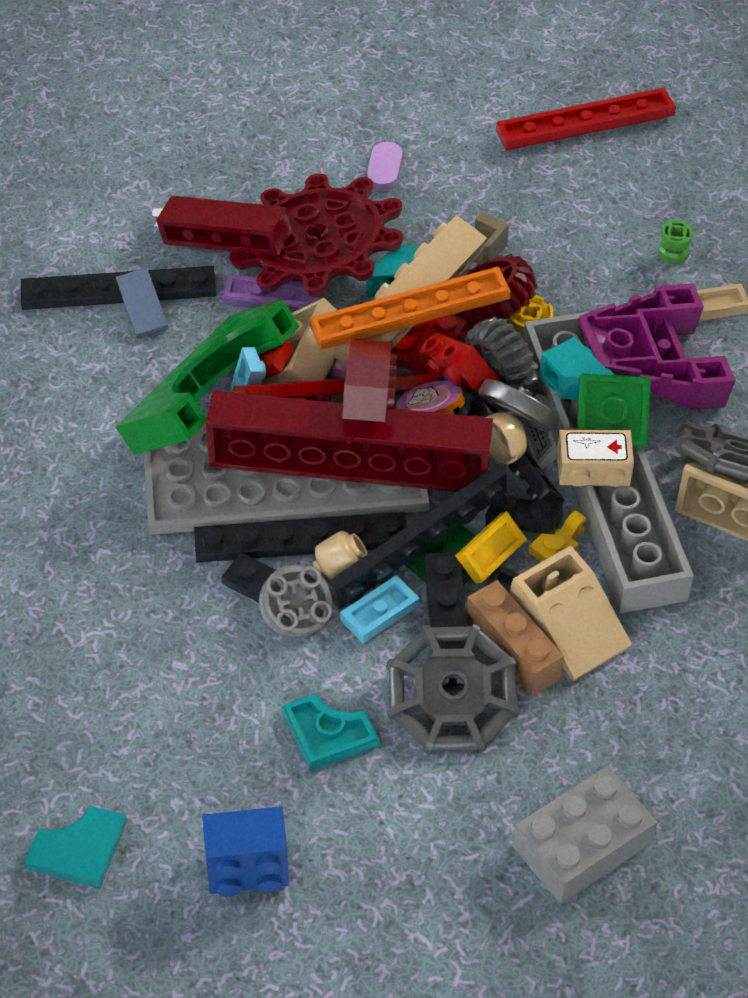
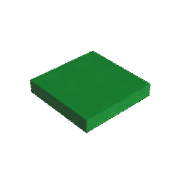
[577,373,651,448]

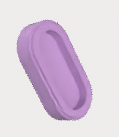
[367,142,402,192]

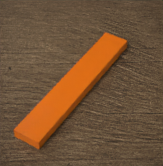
[309,266,511,351]

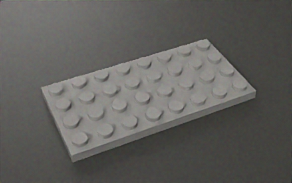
[143,397,430,535]

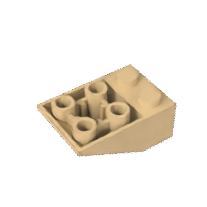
[509,545,632,682]

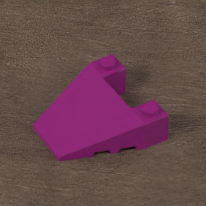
[578,283,736,410]

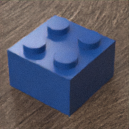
[202,806,289,897]

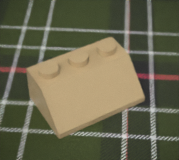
[260,298,336,400]
[675,462,748,541]

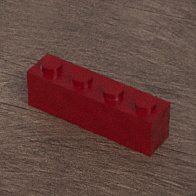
[156,196,292,256]
[342,339,397,422]

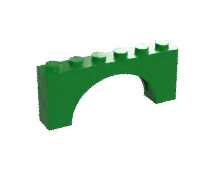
[115,299,300,455]

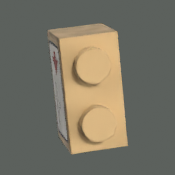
[557,430,634,487]

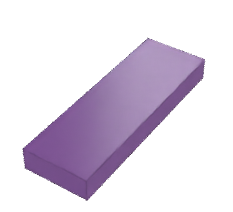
[222,274,322,313]

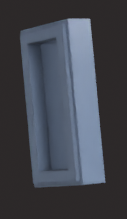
[116,267,168,338]

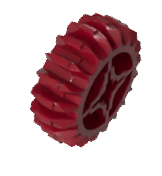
[456,254,538,326]

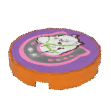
[396,381,465,414]

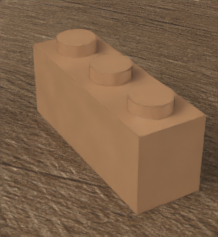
[466,580,564,697]

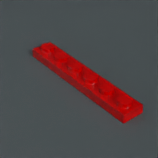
[496,87,676,151]
[234,374,437,402]

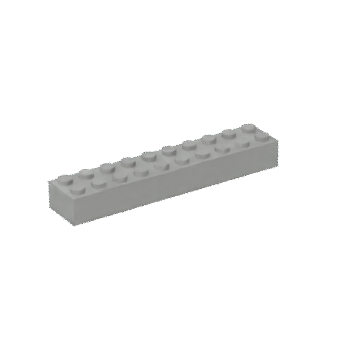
[523,311,694,614]

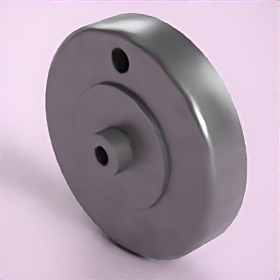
[478,379,558,432]

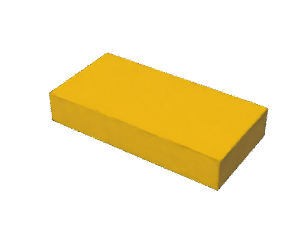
[455,512,527,584]

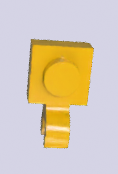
[528,510,587,562]

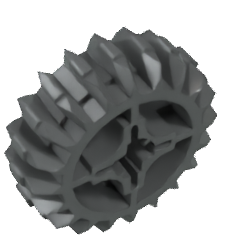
[465,317,540,394]

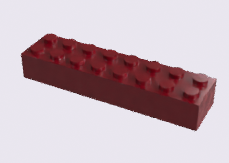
[206,391,493,492]

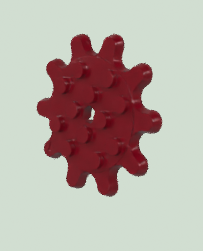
[229,174,403,297]

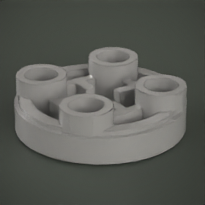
[259,565,332,638]

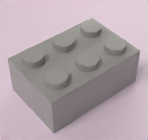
[512,765,658,904]

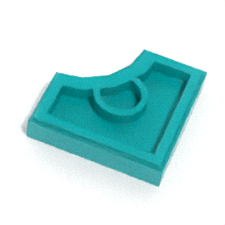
[281,693,380,771]
[24,805,127,889]

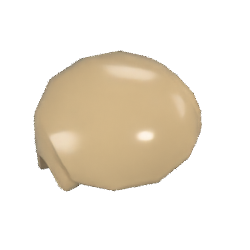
[485,412,528,465]

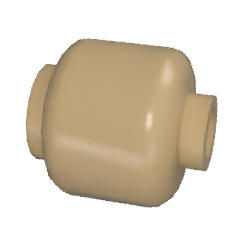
[313,531,368,580]

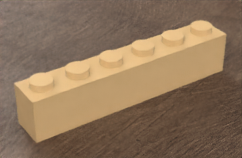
[333,215,487,367]

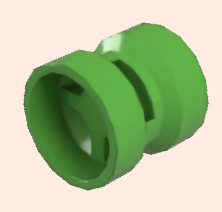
[658,221,693,264]

